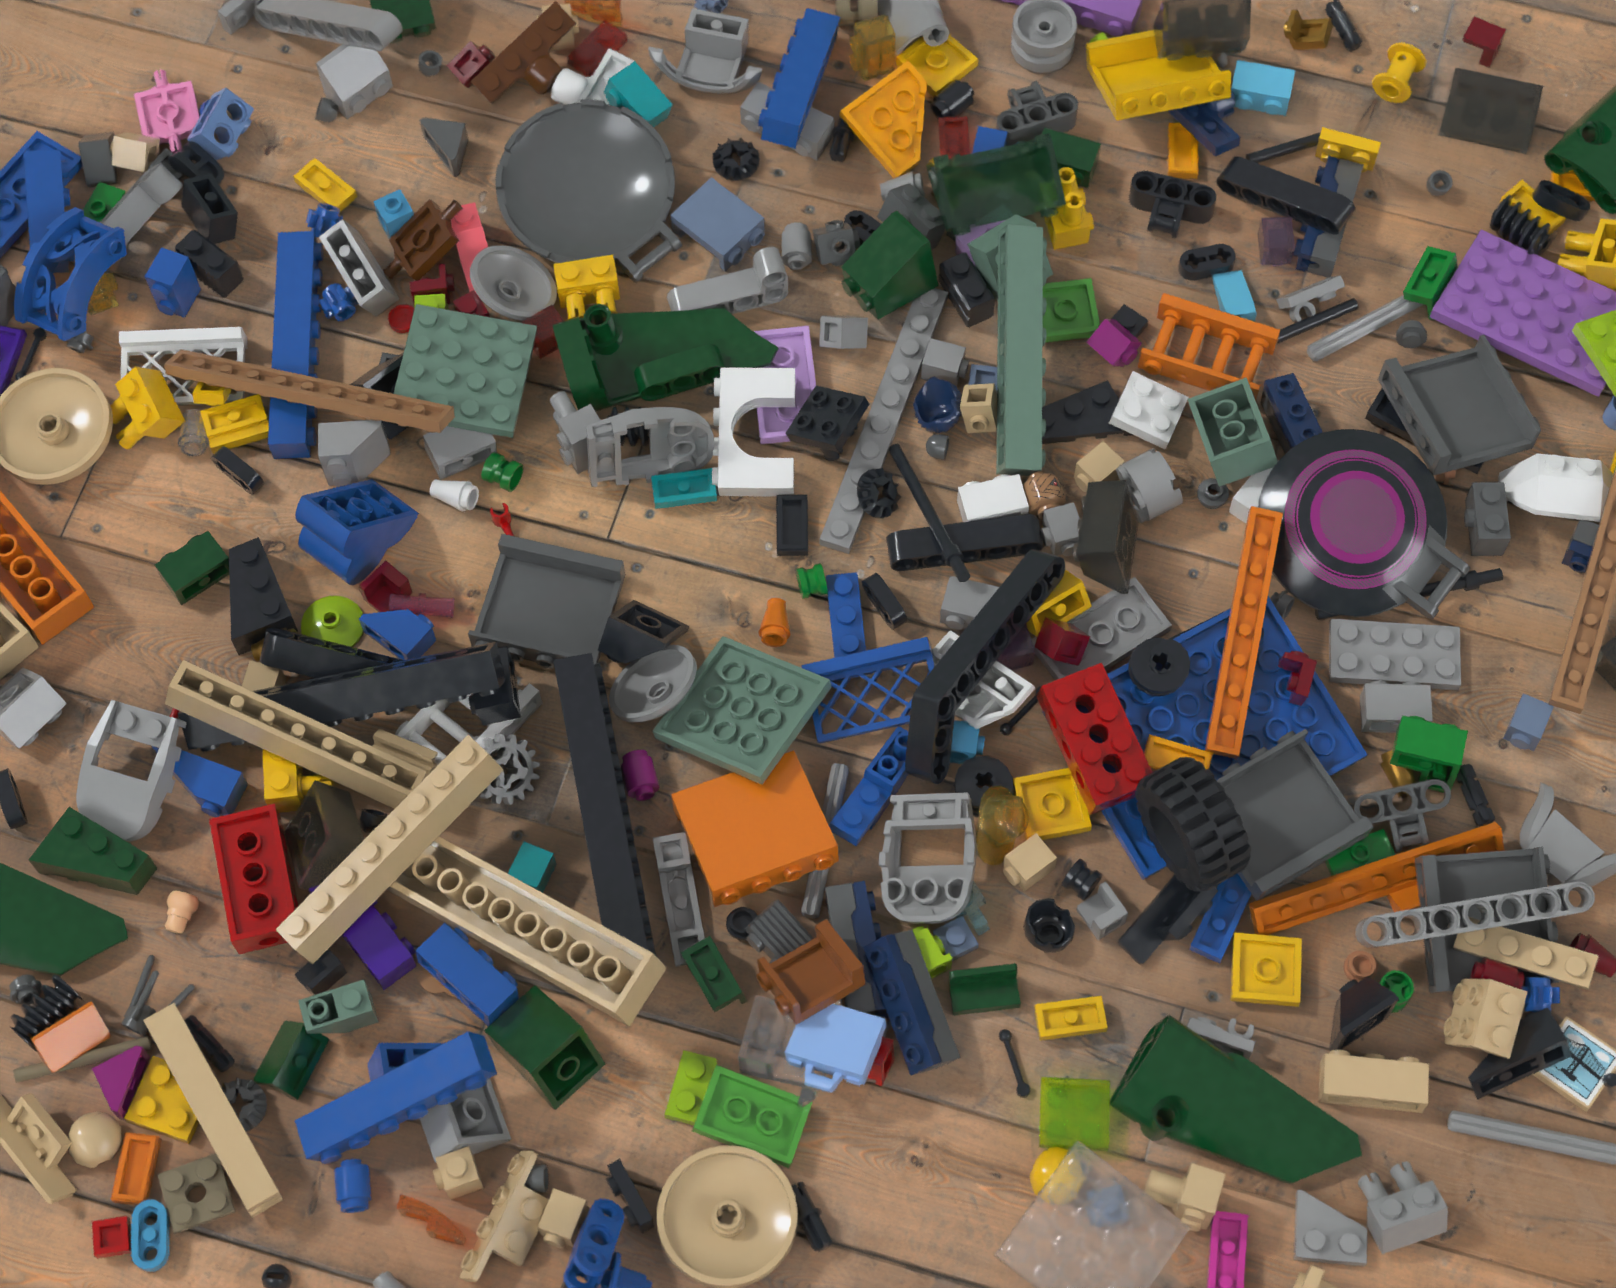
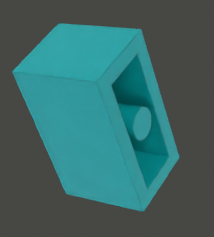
[603,61,673,127]

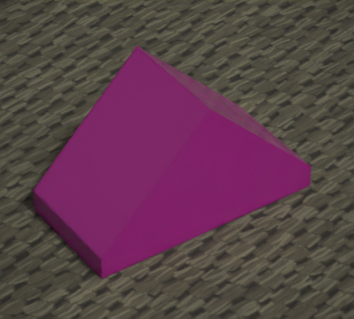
[92,1045,150,1121]

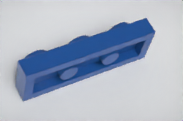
[826,572,866,658]
[1189,874,1251,964]

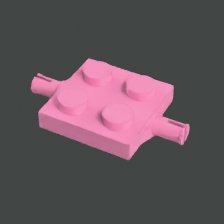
[134,69,200,153]

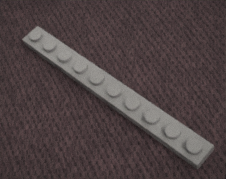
[819,288,948,554]

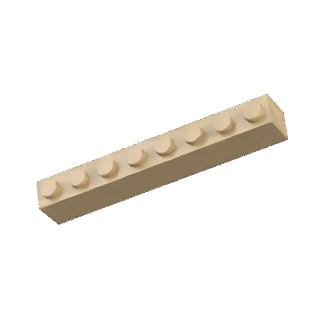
[165,660,427,809]
[276,735,504,964]

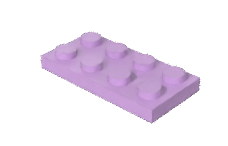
[754,326,816,444]

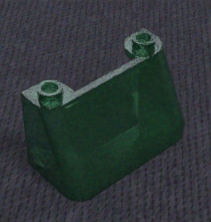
[926,133,1066,236]

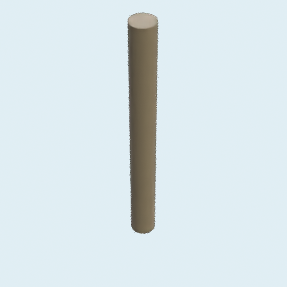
[13,1036,152,1082]

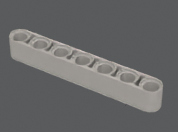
[253,0,403,51]
[1355,882,1595,948]

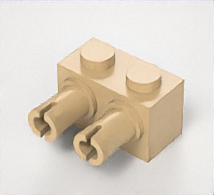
[1142,1163,1226,1231]

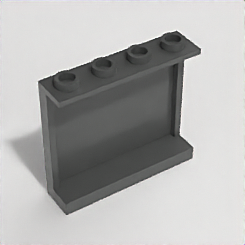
[1378,335,1541,476]
[468,534,626,669]
[1216,729,1373,901]
[1415,847,1559,993]

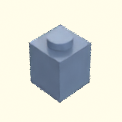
[1503,693,1554,751]

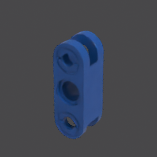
[563,1199,624,1288]

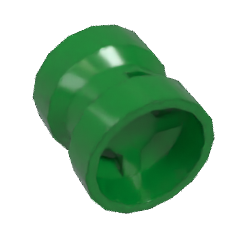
[481,451,524,492]
[1379,970,1414,1013]

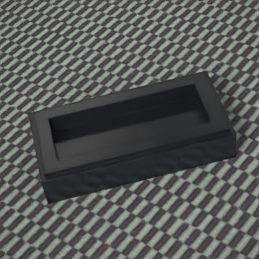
[776,495,808,556]

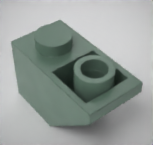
[298,979,379,1034]

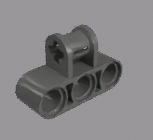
[996,81,1078,149]
[1354,779,1451,852]

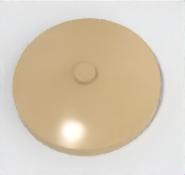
[0,368,113,485]
[657,1145,798,1288]

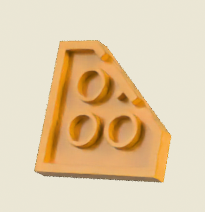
[840,60,927,179]

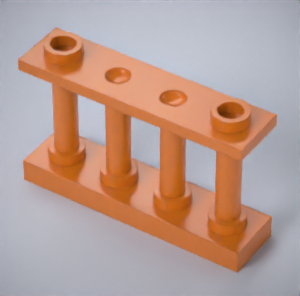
[1138,293,1280,400]

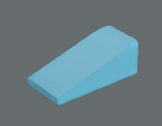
[1212,270,1257,322]

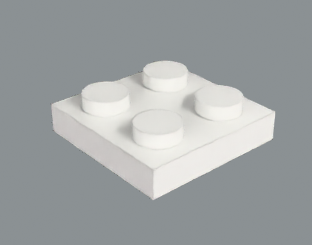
[1109,371,1189,449]

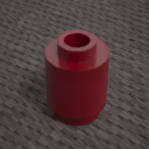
[1470,957,1524,989]

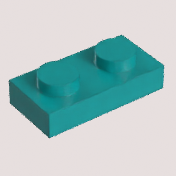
[651,468,717,509]

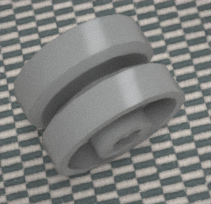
[1011,0,1077,73]

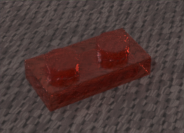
[567,20,627,77]

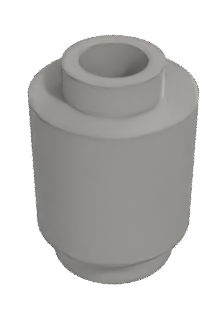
[782,223,812,270]

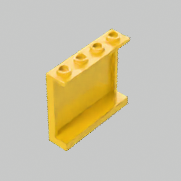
[1086,21,1231,121]

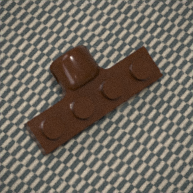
[471,1,576,104]

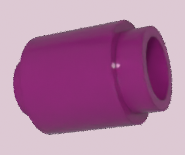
[621,750,660,801]

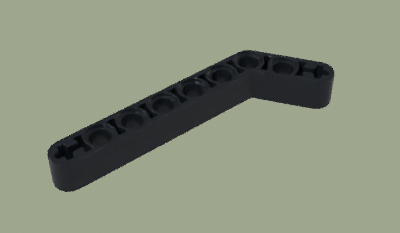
[905,549,1065,784]

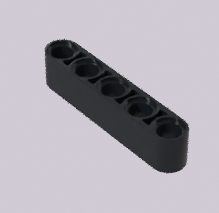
[1216,156,1355,235]
[886,514,1044,571]
[260,628,403,678]

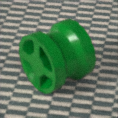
[796,563,828,599]

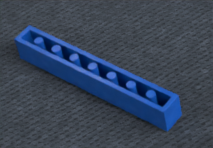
[268,231,324,459]

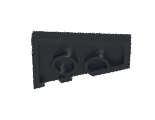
[1042,380,1133,444]

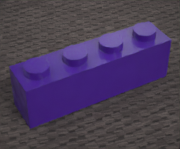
[303,857,417,990]

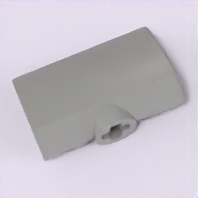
[877,0,949,54]

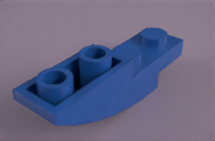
[829,726,908,846]

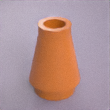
[759,598,790,647]

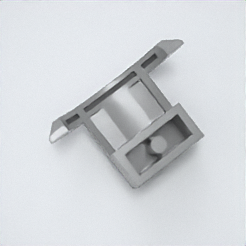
[648,8,762,93]

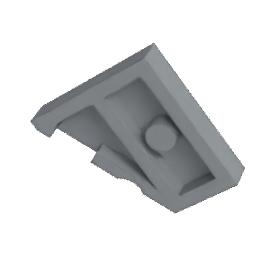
[1294,1190,1367,1266]

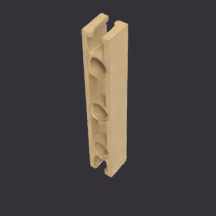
[143,1003,283,1218]

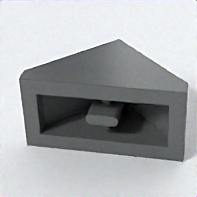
[419,117,468,177]
[78,132,117,187]

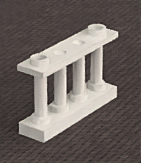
[395,683,542,765]

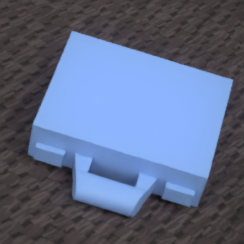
[785,1004,886,1093]

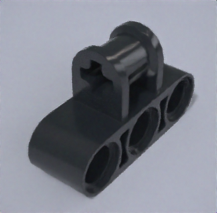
[1129,171,1216,238]

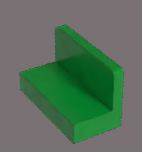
[1403,246,1458,320]

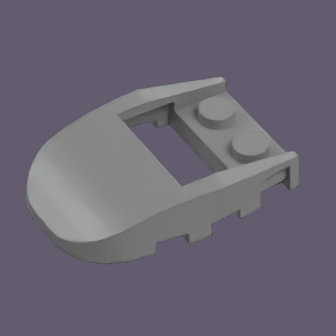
[586,407,714,487]
[76,700,187,841]
[879,793,978,924]

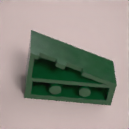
[29,807,157,895]

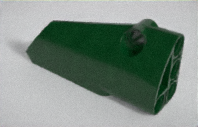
[552,304,778,412]
[0,863,128,976]
[1109,1015,1362,1184]

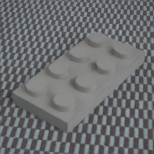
[1029,577,1172,680]
[1329,619,1461,690]

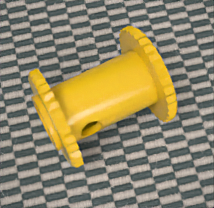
[1372,43,1426,103]

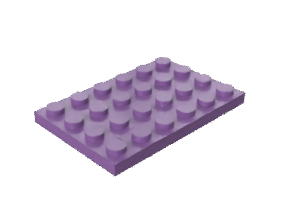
[1430,229,1616,397]

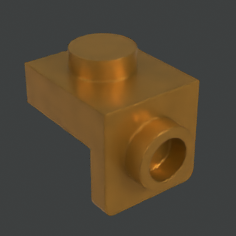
[1284,10,1333,50]

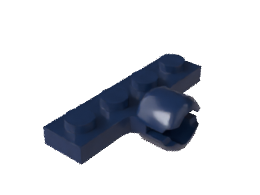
[1168,90,1240,157]

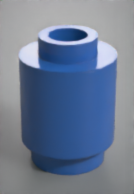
[334,1159,372,1213]

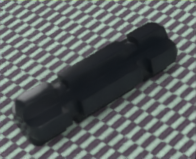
[1325,0,1362,51]
[1456,764,1495,827]
[184,1015,235,1072]

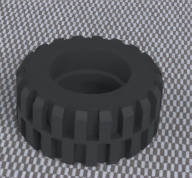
[1135,757,1251,892]

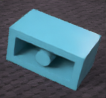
[1231,60,1295,116]

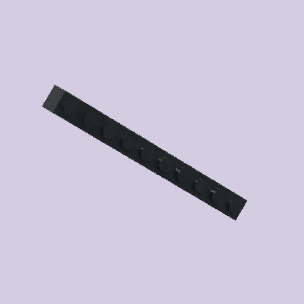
[178,642,506,752]

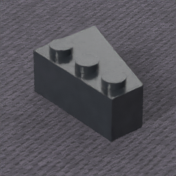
[229,537,298,655]

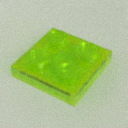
[1039,1077,1110,1151]

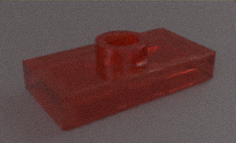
[938,117,971,173]

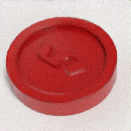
[388,304,414,333]

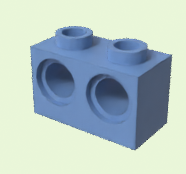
[187,88,254,161]

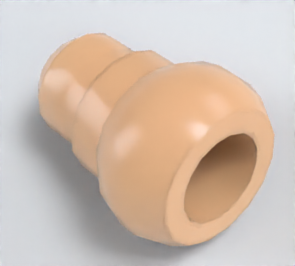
[165,891,199,934]

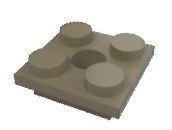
[157,1153,235,1234]

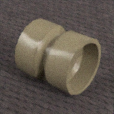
[835,0,878,26]

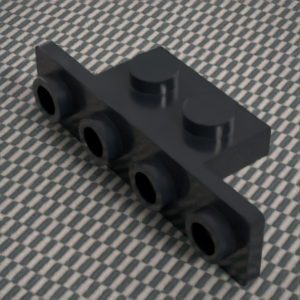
[1118,874,1218,964]

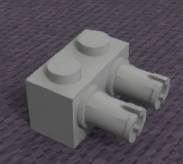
[550,391,601,474]
[1358,1162,1448,1254]

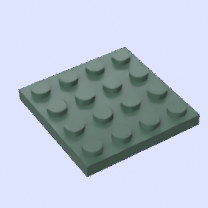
[394,304,537,438]
[652,636,832,785]

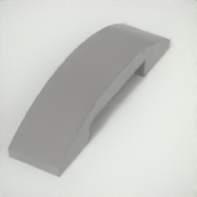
[653,832,705,967]

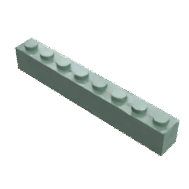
[996,224,1047,476]

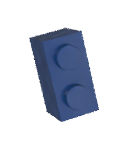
[145,247,201,318]

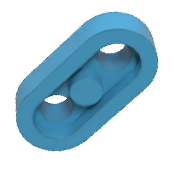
[131,1199,170,1272]

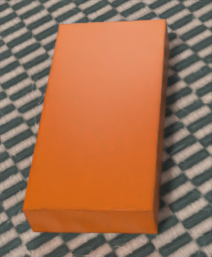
[111,1132,161,1205]

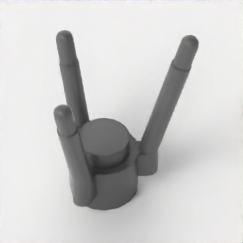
[121,955,195,1037]

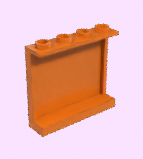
[671,750,839,907]

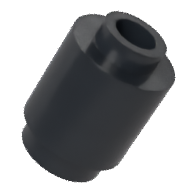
[930,80,974,123]

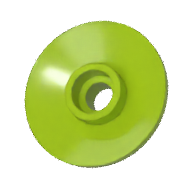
[301,596,363,647]

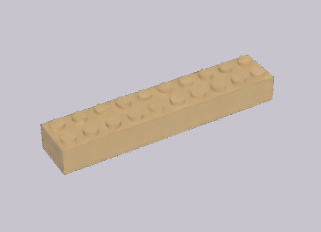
[386,836,667,1027]

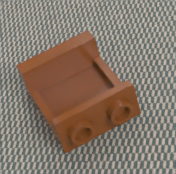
[756,919,865,1025]

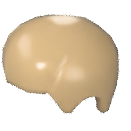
[68,1112,122,1168]

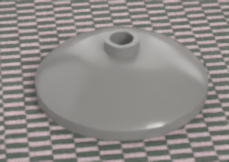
[470,246,557,321]
[609,645,697,722]

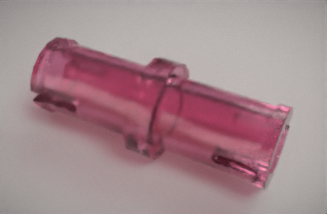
[389,593,455,618]

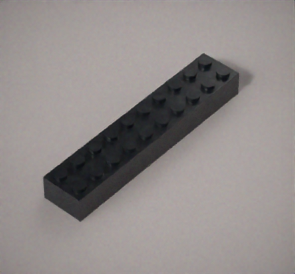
[553,653,656,956]

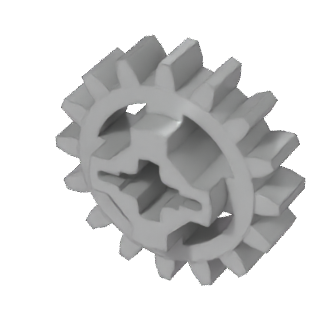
[480,734,540,805]

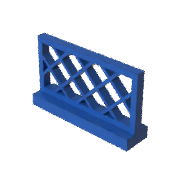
[801,637,935,744]

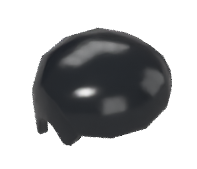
[1023,898,1075,953]

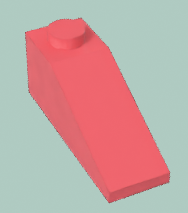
[451,202,488,300]

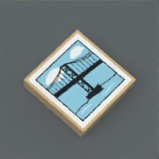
[1532,1016,1616,1112]

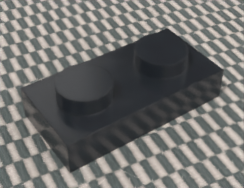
[606,1159,654,1234]

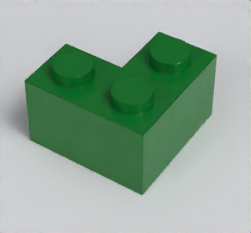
[1390,715,1468,793]

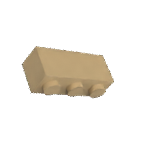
[1318,1050,1429,1113]

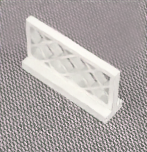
[119,327,247,405]

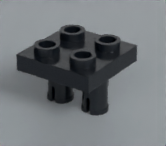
[786,386,870,461]

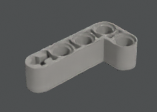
[100,163,183,244]
[667,247,788,314]

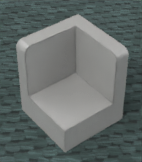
[819,315,868,349]
[1076,881,1128,940]

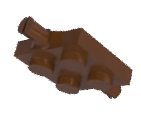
[383,199,463,281]

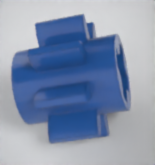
[306,203,345,238]
[319,283,359,321]
[1521,977,1560,1012]

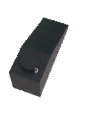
[1468,1008,1572,1099]

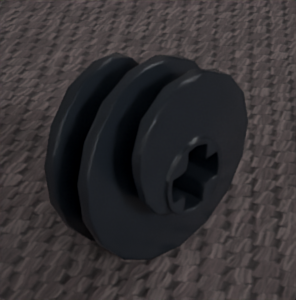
[1128,637,1190,696]
[954,756,1013,819]

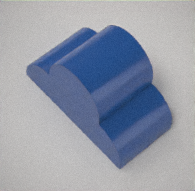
[295,479,419,585]

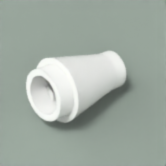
[430,479,479,512]

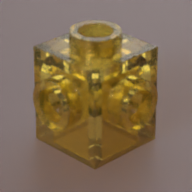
[87,272,119,315]

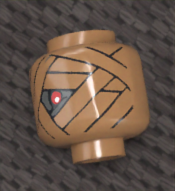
[1022,471,1066,520]

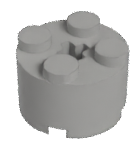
[1116,448,1183,523]

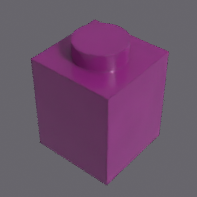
[1086,318,1142,367]

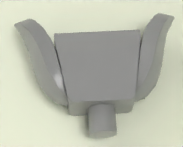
[1520,782,1616,891]

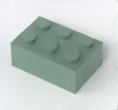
[1187,377,1278,487]

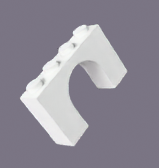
[712,368,796,497]

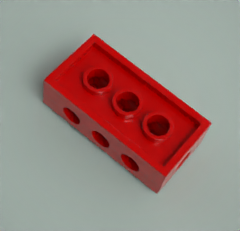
[1037,662,1153,815]
[209,804,298,955]

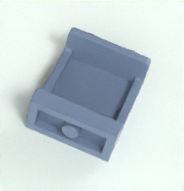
[670,177,765,271]

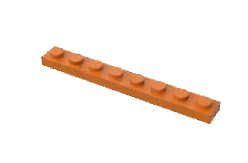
[1205,506,1283,759]
[1249,822,1505,935]

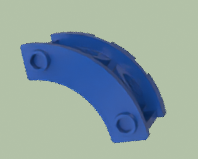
[14,207,127,341]

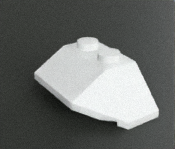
[1498,453,1613,522]
[932,630,1036,729]

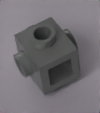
[812,220,860,266]

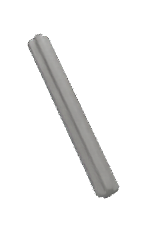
[1307,295,1424,361]
[801,763,849,919]
[1447,1110,1616,1165]

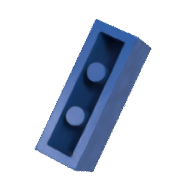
[415,923,519,1026]

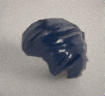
[913,376,962,433]

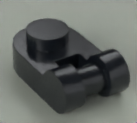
[169,141,224,185]

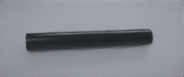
[1246,132,1321,163]
[1277,298,1358,344]

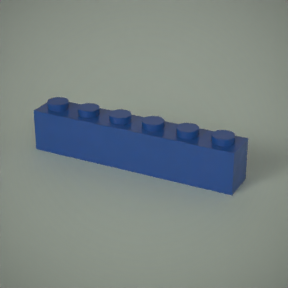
[758,8,840,149]
[295,1031,497,1164]

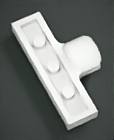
[551,48,634,105]

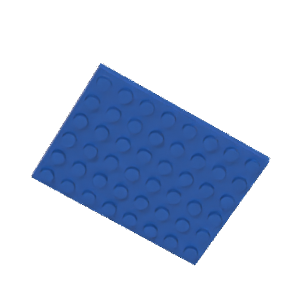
[1042,596,1367,880]

